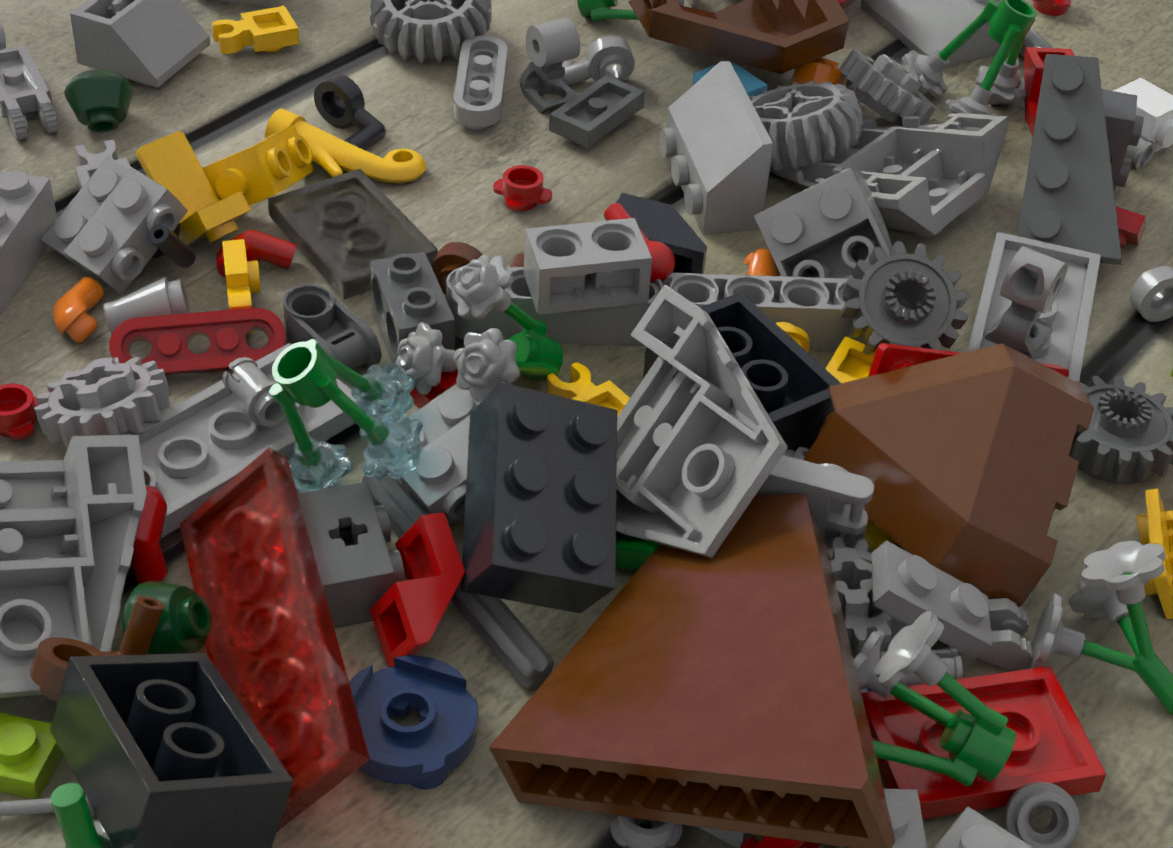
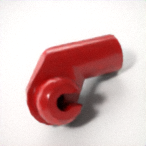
[216,230,297,278]
[131,486,168,584]

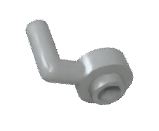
[561,36,635,86]
[1130,266,1173,322]

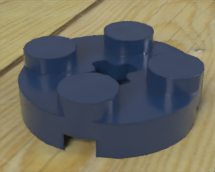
[337,655,478,790]

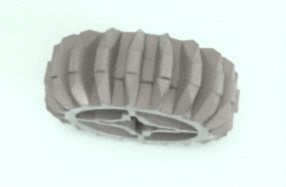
[369,0,492,65]
[749,81,863,171]

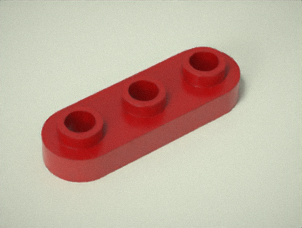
[109,308,286,376]

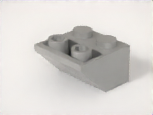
[70,0,210,88]
[754,167,892,279]

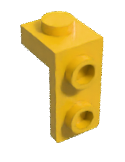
[203,125,314,206]
[136,131,251,245]

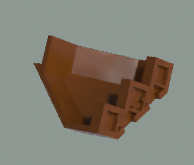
[628,0,850,74]
[803,343,1094,607]

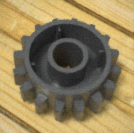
[841,241,969,355]
[1069,376,1173,484]

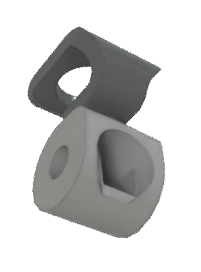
[520,17,581,113]
[985,246,1068,359]

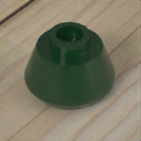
[64,70,134,132]
[122,581,212,655]

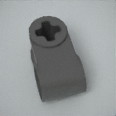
[283,284,382,381]

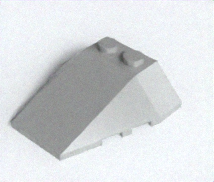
[769,113,1009,237]
[616,284,788,558]
[0,435,147,698]

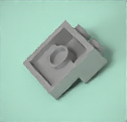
[40,157,188,295]
[369,383,481,527]

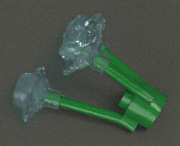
[269,339,423,495]

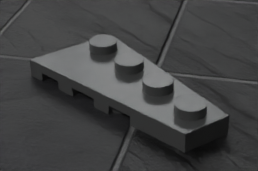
[1017,54,1122,265]

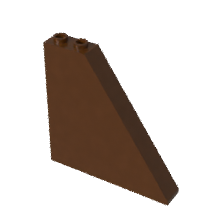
[489,494,896,848]

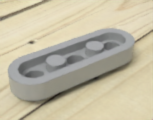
[453,36,508,130]

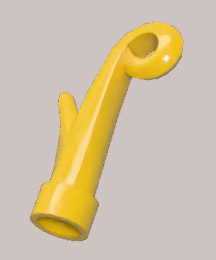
[265,108,426,184]

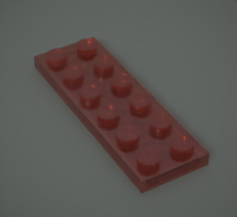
[180,447,370,832]

